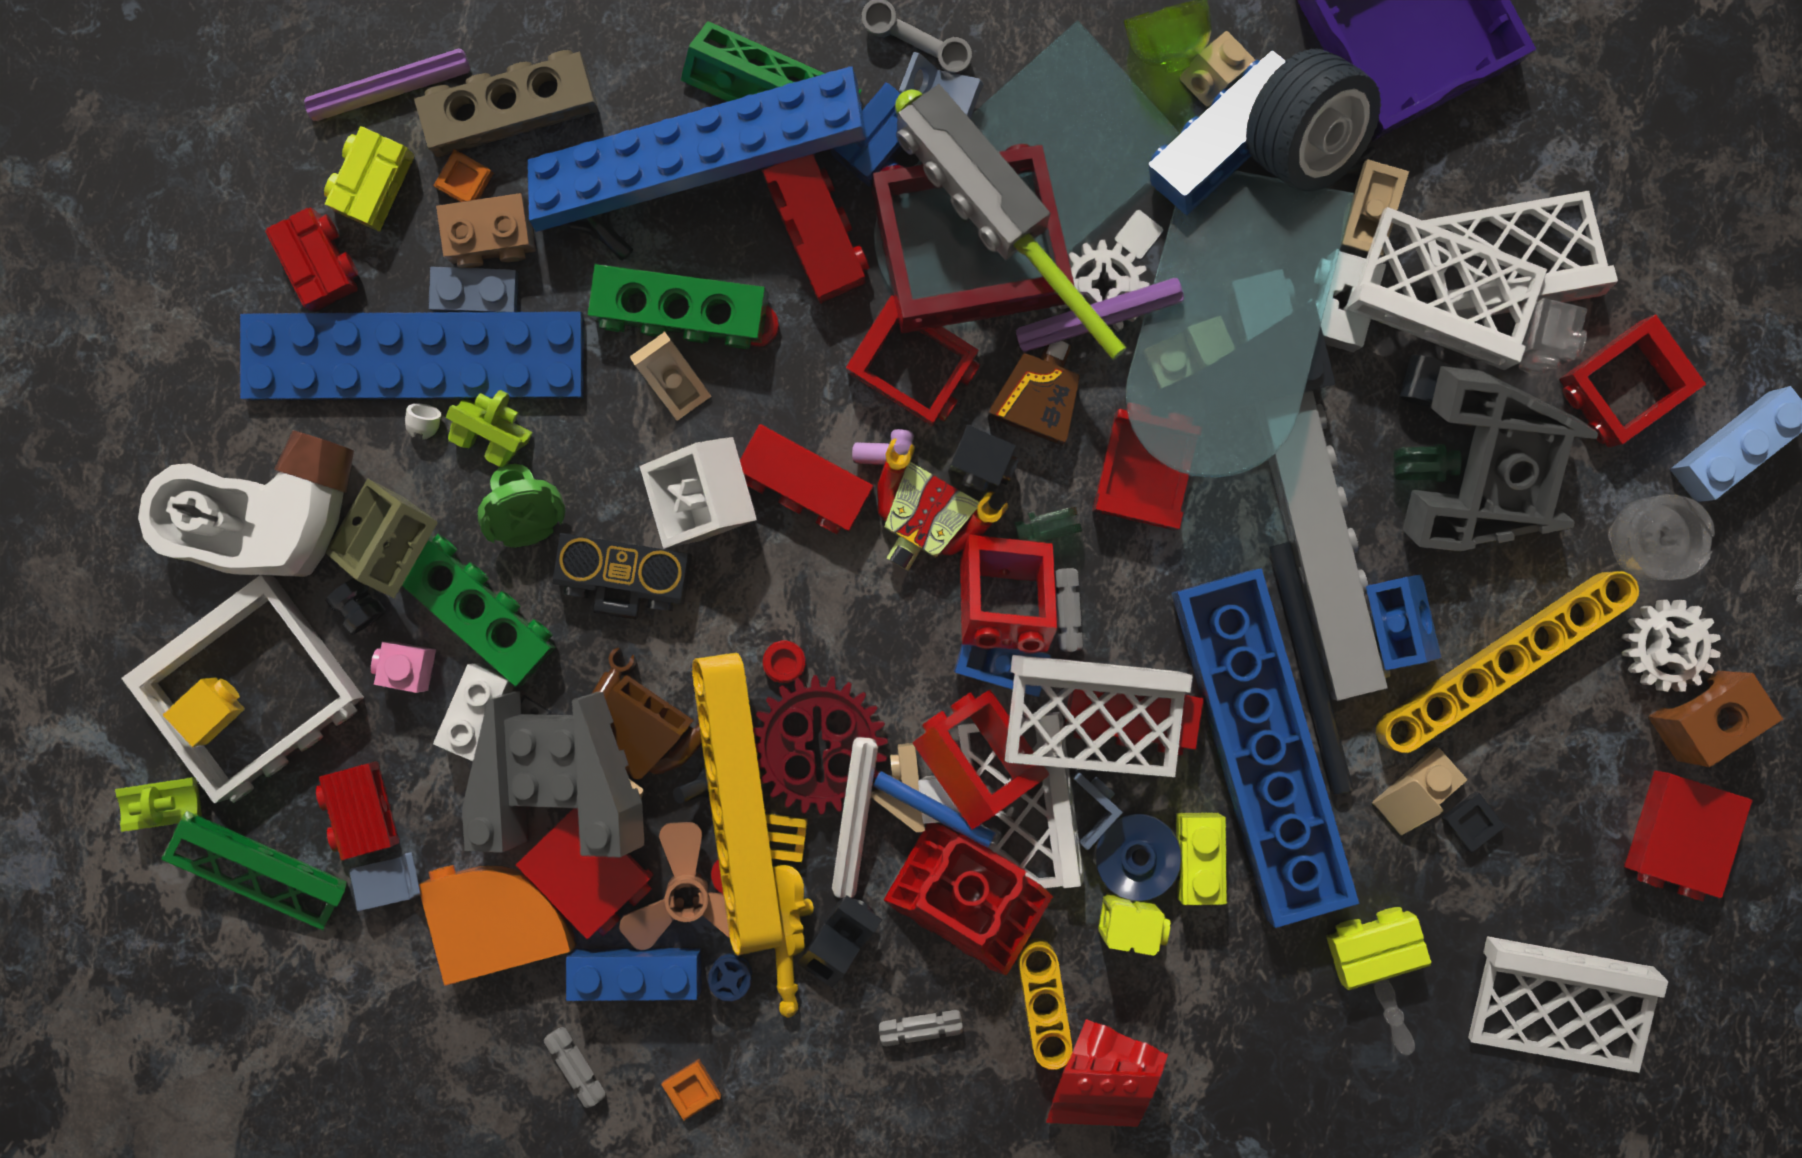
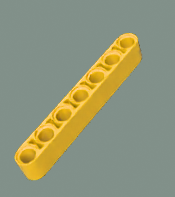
[1376,572,1639,753]
[692,653,782,956]

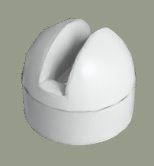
[405,403,441,439]

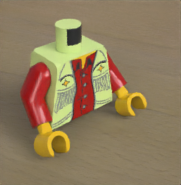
[877,438,1008,571]

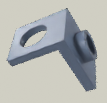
[899,52,984,119]
[1071,770,1123,850]
[349,852,420,911]

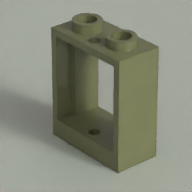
[325,478,438,598]

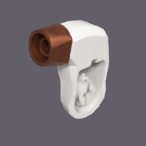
[138,430,355,577]

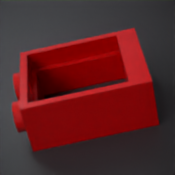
[846,295,981,426]
[1559,315,1706,448]
[960,535,1057,653]
[912,689,1050,830]

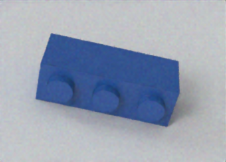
[566,948,702,1001]

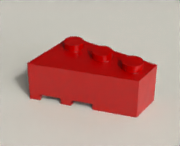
[763,154,870,304]

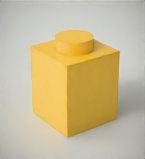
[163,678,245,747]

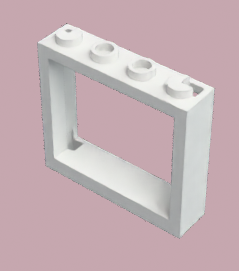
[122,575,364,803]

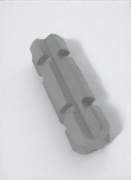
[1054,568,1083,652]
[879,1010,963,1046]
[544,1027,605,1108]

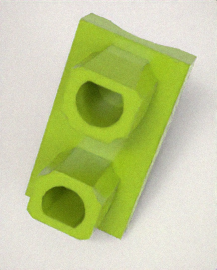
[445,390,533,467]
[115,777,202,832]

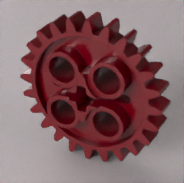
[753,675,888,815]

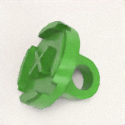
[478,464,565,547]

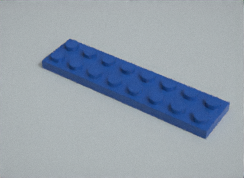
[528,66,866,232]
[240,312,584,400]

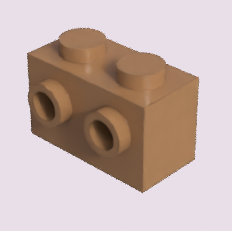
[436,193,536,268]

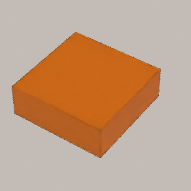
[433,149,494,202]
[661,1059,721,1121]

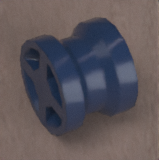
[708,953,753,1001]

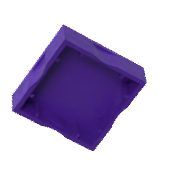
[1297,0,1536,141]

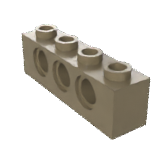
[414,50,600,157]

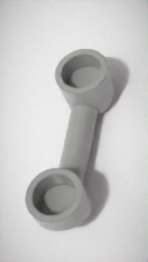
[862,0,972,74]

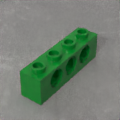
[588,264,769,349]
[402,533,557,687]

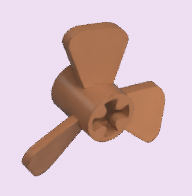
[619,822,730,950]

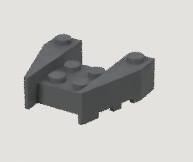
[1403,366,1598,551]
[462,691,644,857]

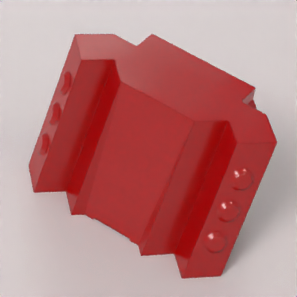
[883,823,1053,976]
[1046,1019,1168,1127]

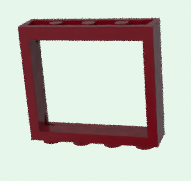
[872,144,1075,333]

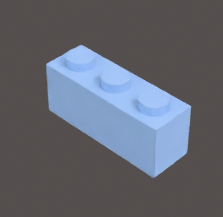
[1670,386,1802,502]

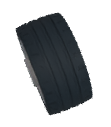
[1245,49,1381,192]

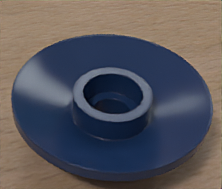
[1096,814,1181,901]

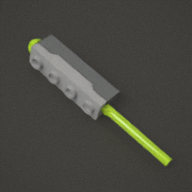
[895,84,1126,360]

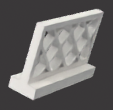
[1422,191,1618,320]
[1345,207,1547,370]
[1005,655,1192,777]
[958,712,1084,888]
[1468,936,1668,1073]

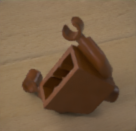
[592,648,702,780]

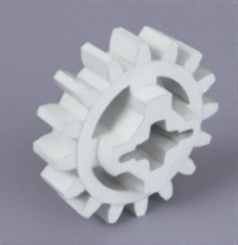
[1059,240,1149,332]
[1622,600,1721,692]

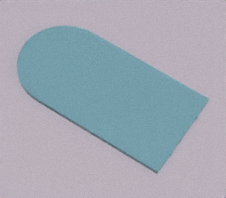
[875,20,1181,323]
[1126,171,1354,478]

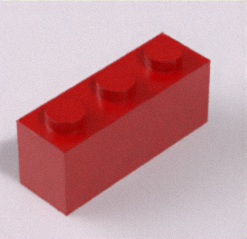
[740,424,874,535]
[1064,689,1204,755]

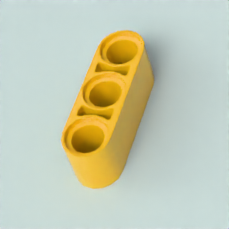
[1017,938,1072,1070]

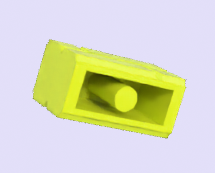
[324,126,415,232]
[1176,813,1227,905]
[1098,893,1170,956]
[1327,907,1431,990]

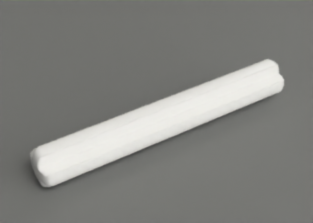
[832,737,878,898]

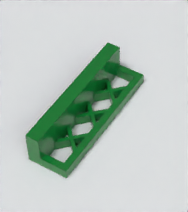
[681,21,862,102]
[161,810,347,930]

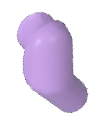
[852,429,915,465]

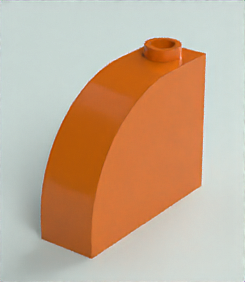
[419,865,577,986]

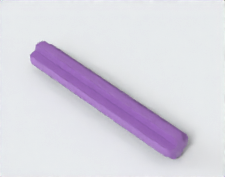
[304,48,470,121]
[1016,278,1184,352]

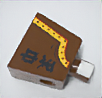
[987,341,1080,446]

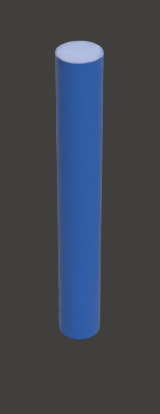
[873,771,996,848]

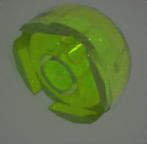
[1124,0,1212,73]

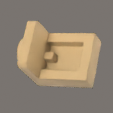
[1180,31,1255,107]

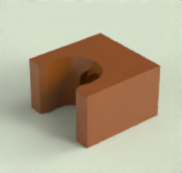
[1648,671,1783,767]

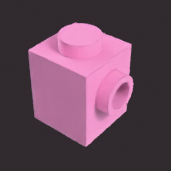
[371,641,436,693]

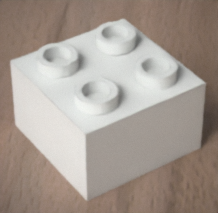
[640,437,757,549]

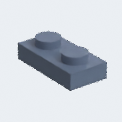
[429,267,518,312]

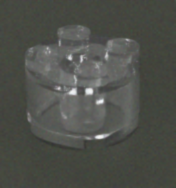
[1608,494,1715,581]

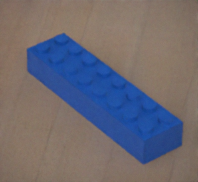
[1171,568,1359,928]

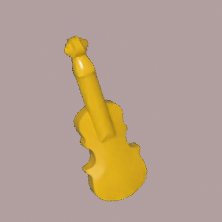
[773,865,814,1018]

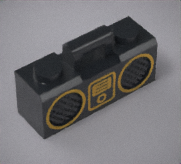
[553,533,692,620]

